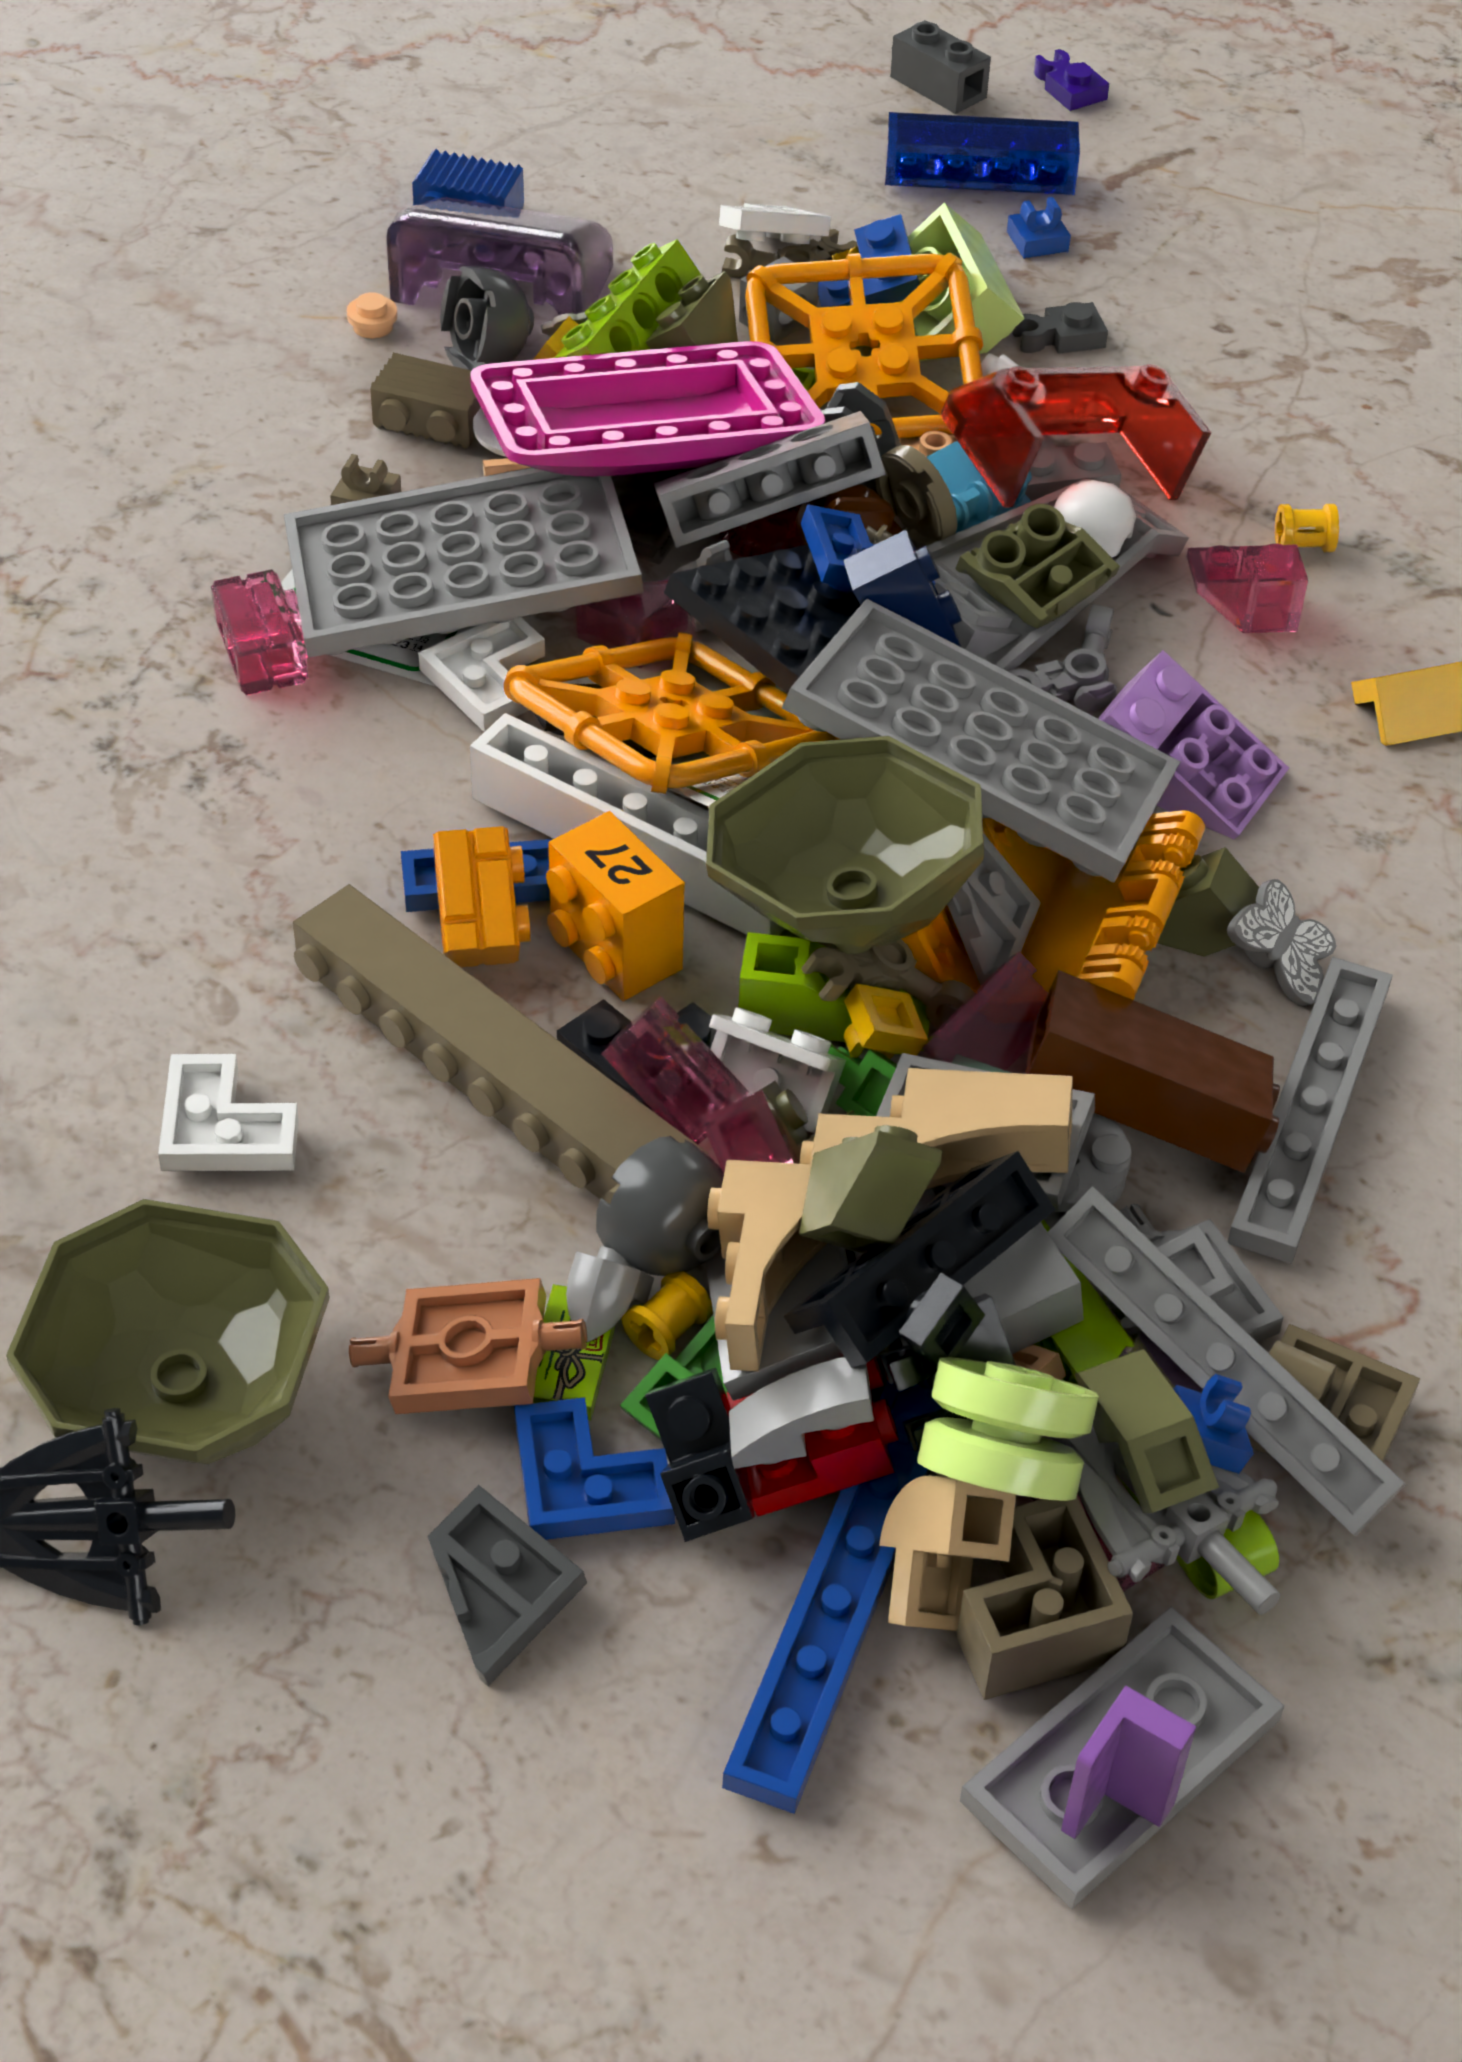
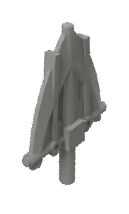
[1051,1425,1281,1615]

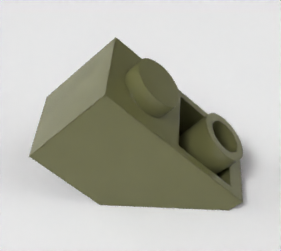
[646,271,738,349]
[1158,847,1260,957]
[799,1125,943,1253]

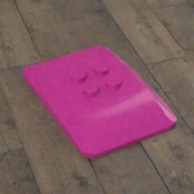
[470,341,825,477]

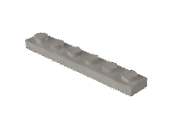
[1227,957,1393,1264]
[1048,1186,1406,1536]

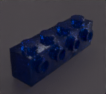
[885,112,1080,195]

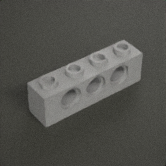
[654,411,886,548]

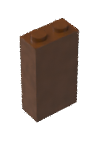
[1025,970,1280,1173]

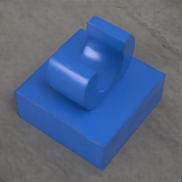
[1007,197,1071,259]
[1174,1374,1254,1474]

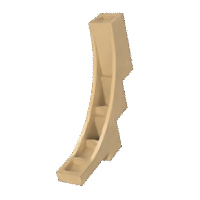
[707,1068,1073,1372]

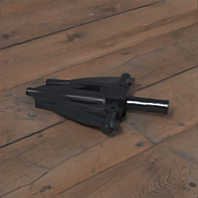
[0,1408,236,1625]

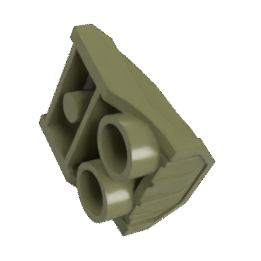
[955,503,1120,629]

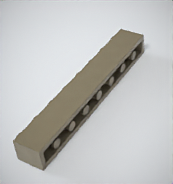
[293,884,709,1204]

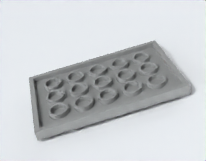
[284,468,644,658]
[782,599,1181,883]

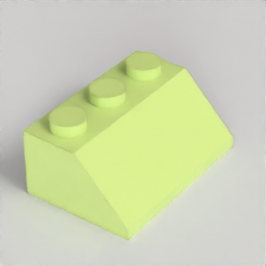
[898,202,1025,361]

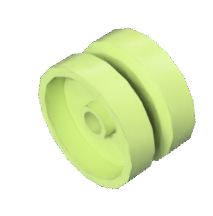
[917,1357,1099,1501]

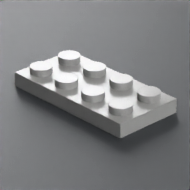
[960,1606,1285,1909]

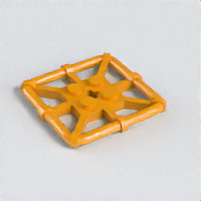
[745,253,987,439]
[503,632,840,794]

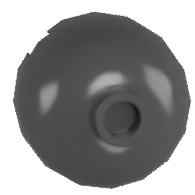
[440,266,534,370]
[596,1136,724,1276]

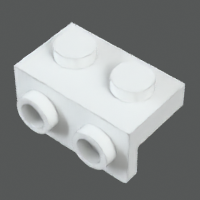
[697,1007,846,1133]

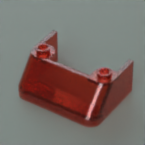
[941,364,1212,508]

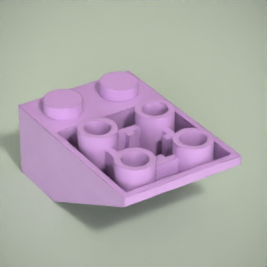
[1098,650,1289,839]

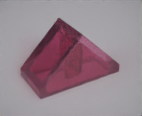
[576,580,688,669]

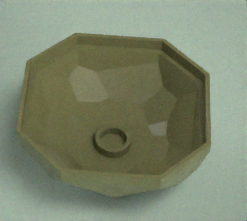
[706,736,984,954]
[6,1199,330,1465]

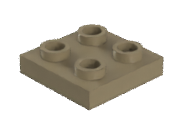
[1247,1324,1420,1463]

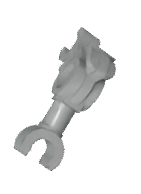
[1007,604,1117,713]

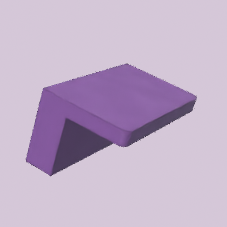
[1061,1685,1197,1839]

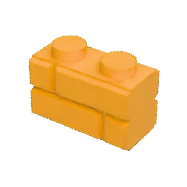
[433,826,531,968]

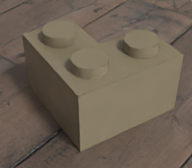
[956,1497,1133,1700]

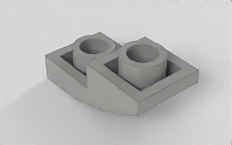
[729,1357,874,1469]

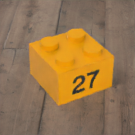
[546,811,685,1001]

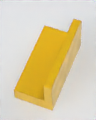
[1351,661,1462,746]

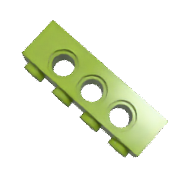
[555,239,702,358]

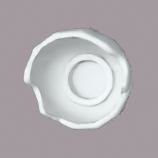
[1054,480,1136,557]

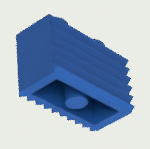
[412,149,524,232]

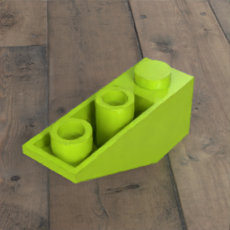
[738,932,930,1051]

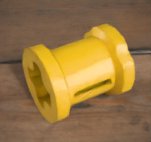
[1275,504,1339,553]
[622,1271,713,1360]

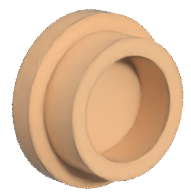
[347,292,398,339]

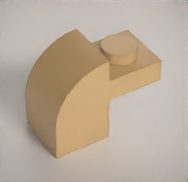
[879,1476,1016,1631]

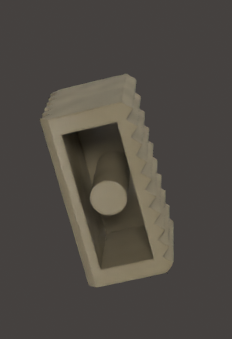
[370,352,481,449]

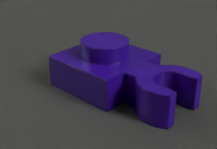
[1034,49,1110,111]

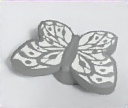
[1227,879,1336,1007]

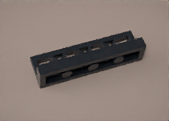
[783,1151,1056,1368]

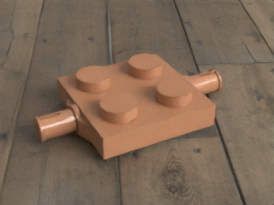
[349,1278,587,1414]

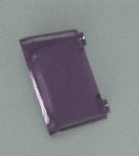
[386,197,613,315]

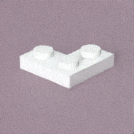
[719,203,831,244]
[418,617,545,732]
[158,1054,299,1171]

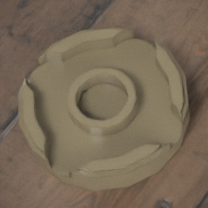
[875,445,958,548]

